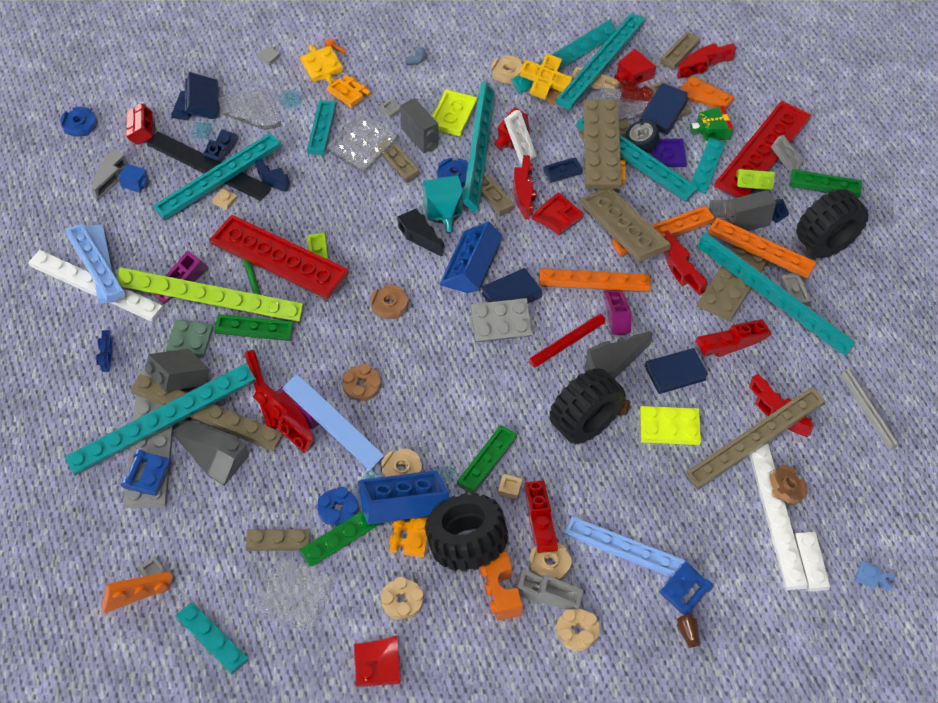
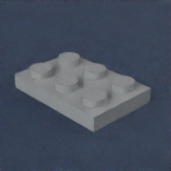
[470,298,532,342]

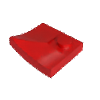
[532,192,584,235]
[354,636,400,687]

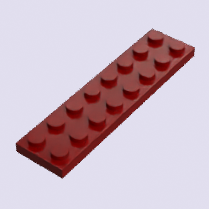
[714,101,811,198]
[209,214,349,300]

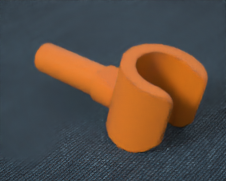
[324,38,347,54]

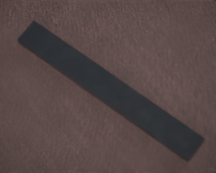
[147,131,271,201]

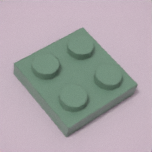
[166,319,213,358]

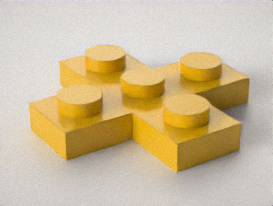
[519,53,573,100]

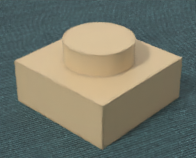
[212,188,237,210]
[498,474,523,500]

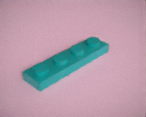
[307,100,336,155]
[691,138,726,194]
[175,602,248,675]

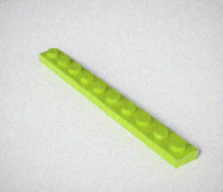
[117,267,304,322]

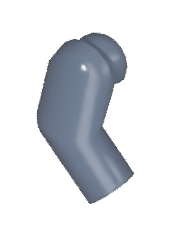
[405,47,426,65]

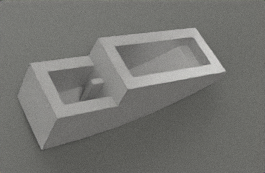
[92,149,127,201]
[513,569,584,610]

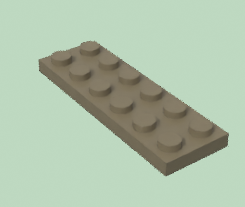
[583,99,621,189]
[580,189,670,262]
[697,246,769,322]

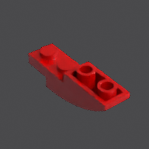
[677,43,736,79]
[513,155,536,220]
[664,231,707,296]
[695,319,772,357]
[749,374,814,437]
[253,382,314,454]
[524,480,558,553]

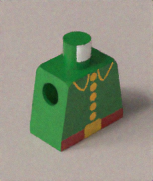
[690,106,734,141]

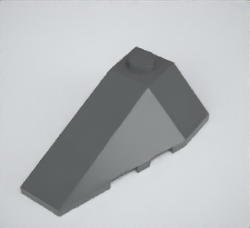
[584,331,653,379]
[172,419,249,486]

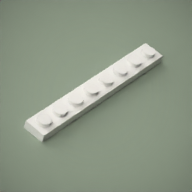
[28,250,163,322]
[749,444,808,590]

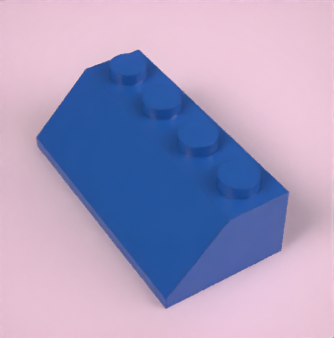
[439,221,503,293]
[358,470,449,524]

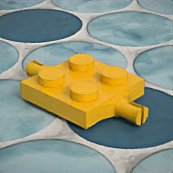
[300,44,343,85]

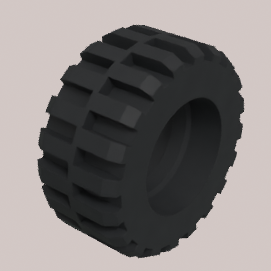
[796,189,869,258]
[549,368,626,444]
[425,493,509,571]

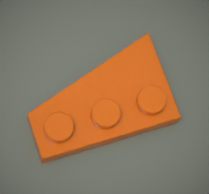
[680,76,735,110]
[101,571,172,614]

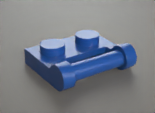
[121,449,171,496]
[659,561,714,615]

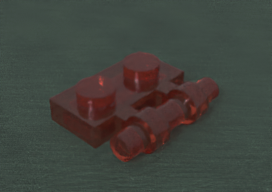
[620,81,652,101]

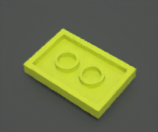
[432,89,478,137]
[640,406,701,445]

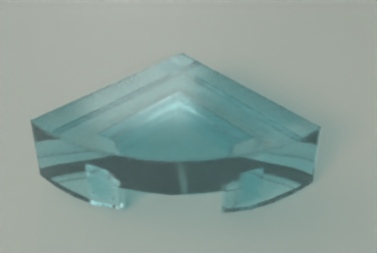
[428,466,456,484]

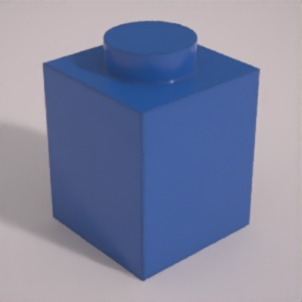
[119,164,149,193]

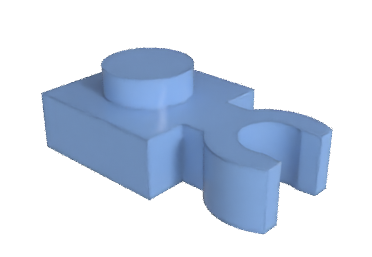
[855,561,895,591]

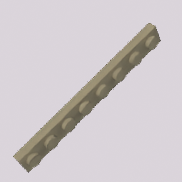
[131,374,283,452]
[686,387,825,490]

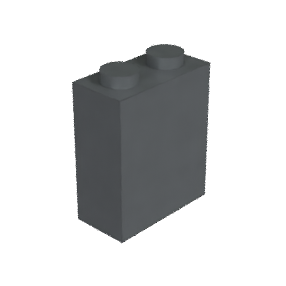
[401,98,438,154]
[724,190,776,231]
[145,349,209,391]

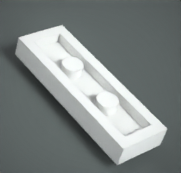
[504,110,536,164]
[794,532,830,592]

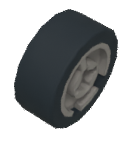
[625,120,660,153]

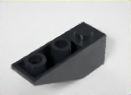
[398,208,445,256]

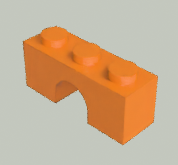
[479,551,523,621]

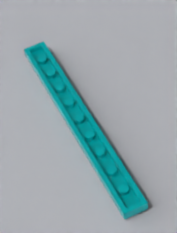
[556,13,645,110]
[463,81,495,212]
[697,232,856,356]
[64,363,256,476]

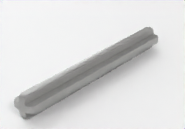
[841,370,899,450]

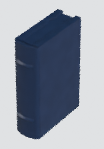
[185,72,219,119]
[639,83,689,135]
[481,268,542,304]
[645,348,708,394]

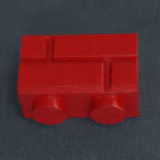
[126,103,153,145]

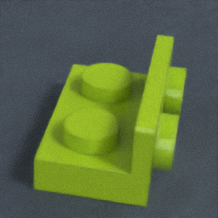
[736,169,775,190]

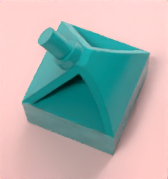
[423,175,463,232]

